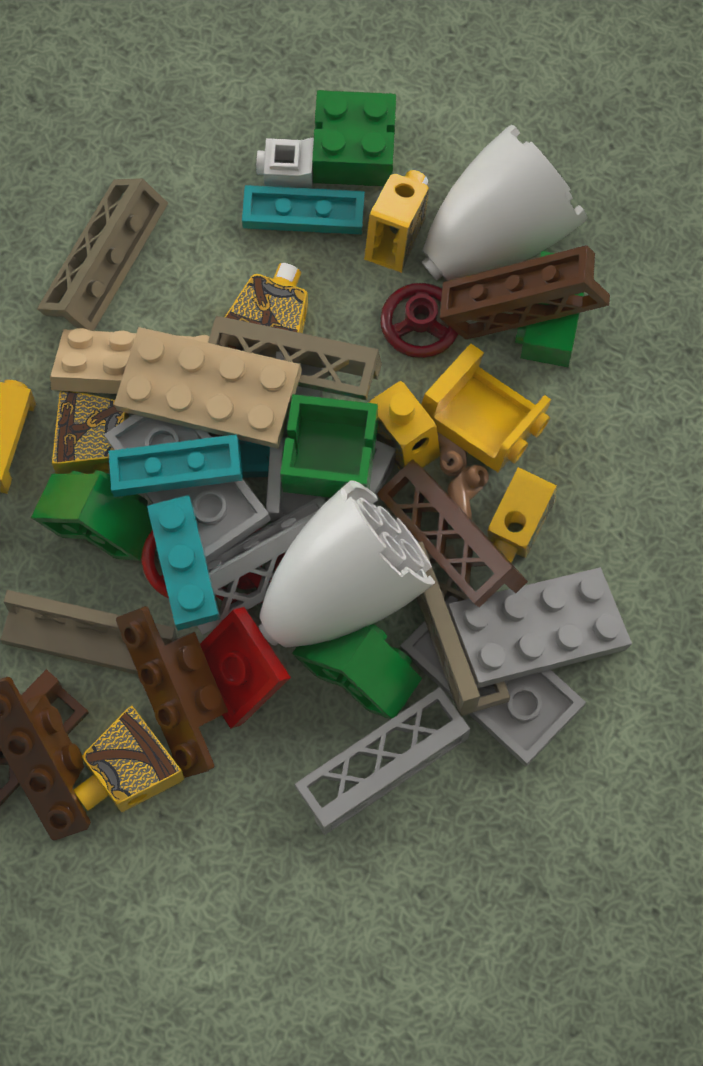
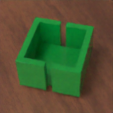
[312,90,396,186]
[280,394,379,498]

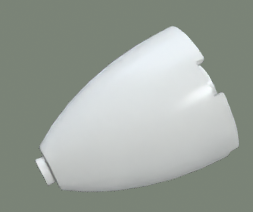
[422,125,587,281]
[259,481,435,647]

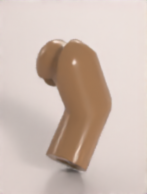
[437,432,467,476]
[447,465,489,520]

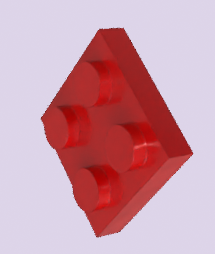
[200,607,291,729]

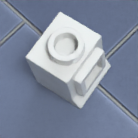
[256,138,314,189]

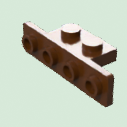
[116,606,228,778]
[0,677,91,840]

